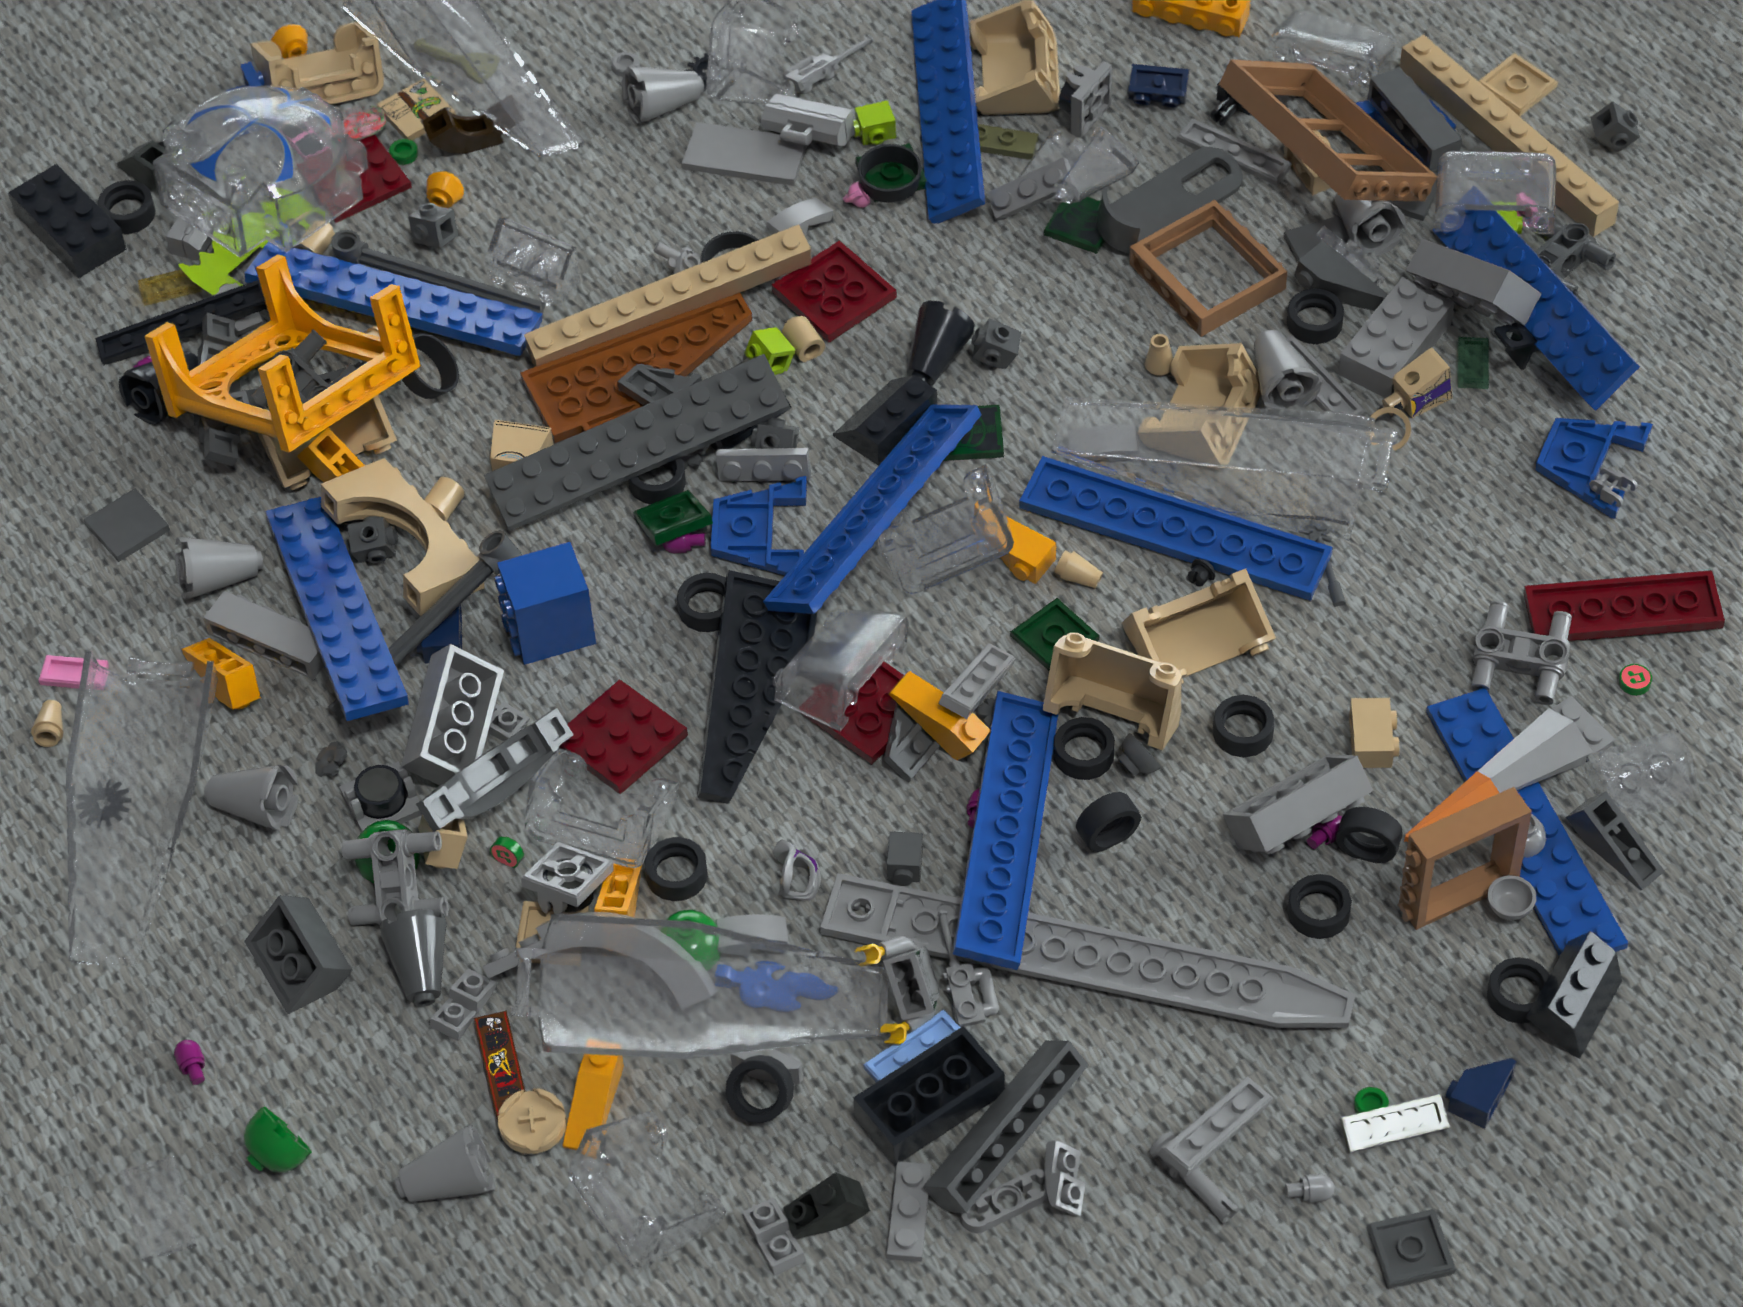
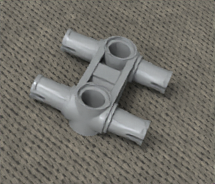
[1471,600,1572,705]
[342,829,449,925]

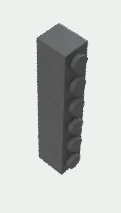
[923,1040,1088,1213]

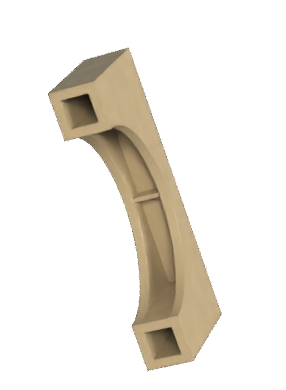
[321,458,484,616]

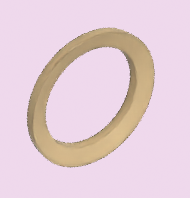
[1366,407,1411,451]

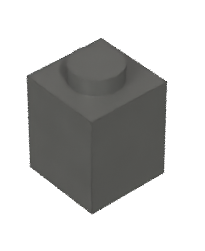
[887,831,923,885]

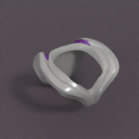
[773,839,821,901]

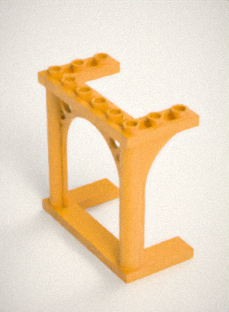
[144,254,421,452]

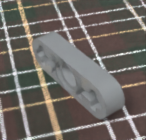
[961,1169,1049,1233]

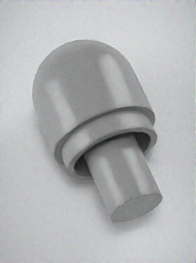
[1285,1174,1335,1203]

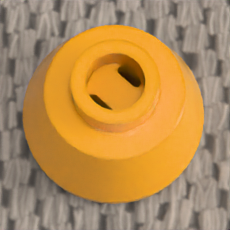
[271,24,308,59]
[426,171,464,208]

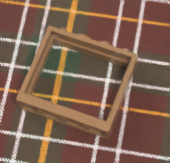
[1129,200,1287,337]
[1398,787,1532,930]

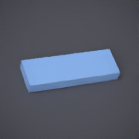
[864,1009,960,1082]

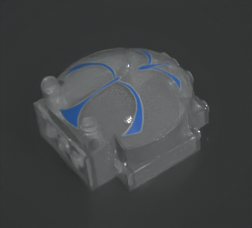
[153,85,368,257]

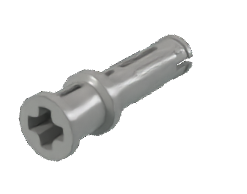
[1149,1132,1239,1224]

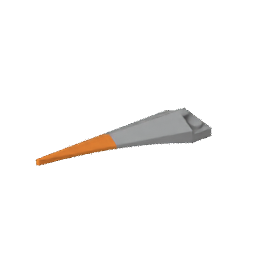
[1404,696,1615,842]

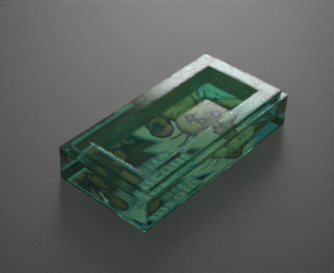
[1458,337,1489,389]

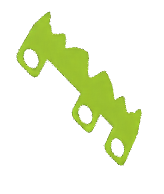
[178,184,323,295]

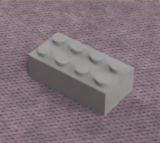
[1406,239,1542,326]
[1338,277,1454,398]
[401,644,504,785]
[1222,754,1373,854]

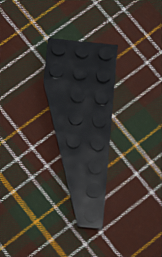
[697,570,817,804]

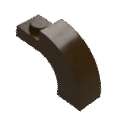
[421,96,523,154]

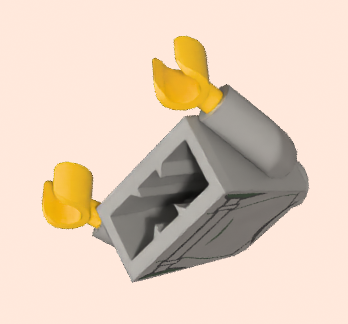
[855,936,940,1044]

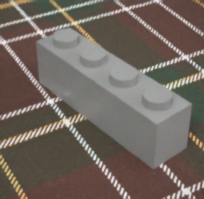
[204,591,324,680]

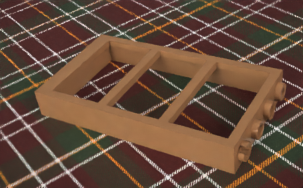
[1219,59,1437,201]

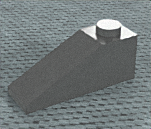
[1294,240,1388,311]
[1566,791,1665,890]

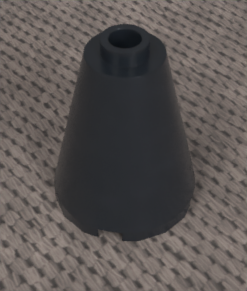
[906,300,975,386]
[118,351,198,425]

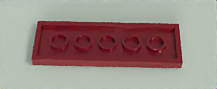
[1523,570,1725,641]

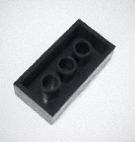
[8,164,127,279]
[853,1026,1005,1166]

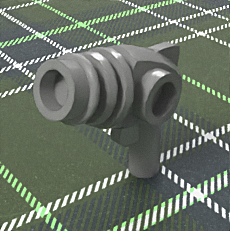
[653,242,701,274]

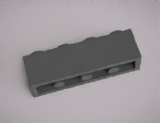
[1367,67,1462,170]

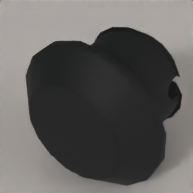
[1188,559,1216,586]

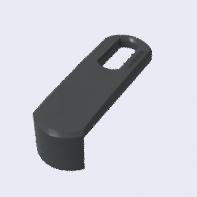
[1096,146,1242,254]

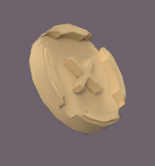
[498,1089,567,1154]

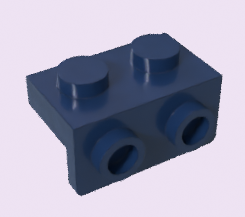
[1128,64,1189,108]

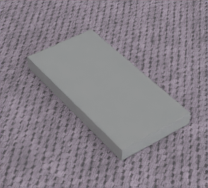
[682,122,807,186]

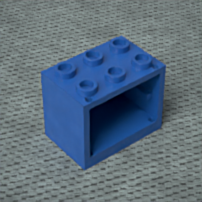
[494,542,596,665]

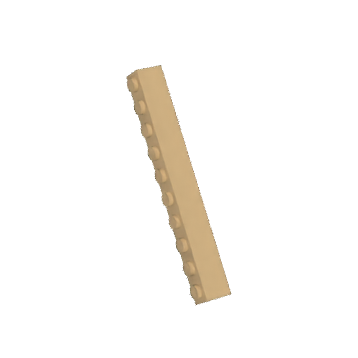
[1400,34,1619,237]
[524,224,811,367]

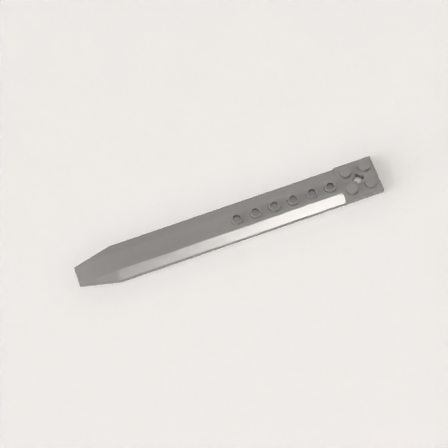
[820,873,1355,1028]

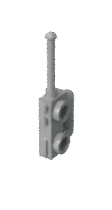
[783,36,874,93]
[938,910,999,1027]

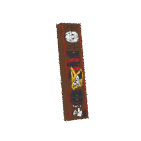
[474,1010,526,1136]

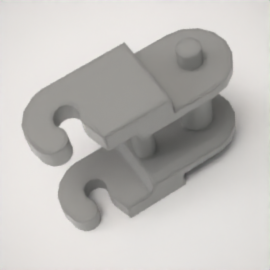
[1589,468,1638,508]

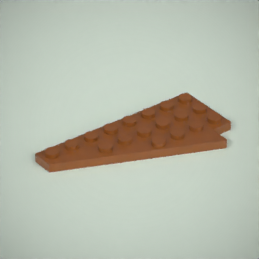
[520,293,752,443]

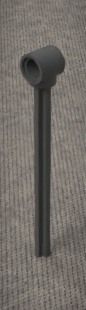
[331,230,546,313]
[328,530,523,720]

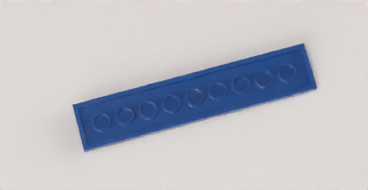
[911,0,985,224]
[1432,187,1640,410]
[245,241,543,356]
[763,404,982,614]
[1019,456,1333,601]
[265,497,409,721]
[1426,688,1628,956]
[952,691,1059,970]

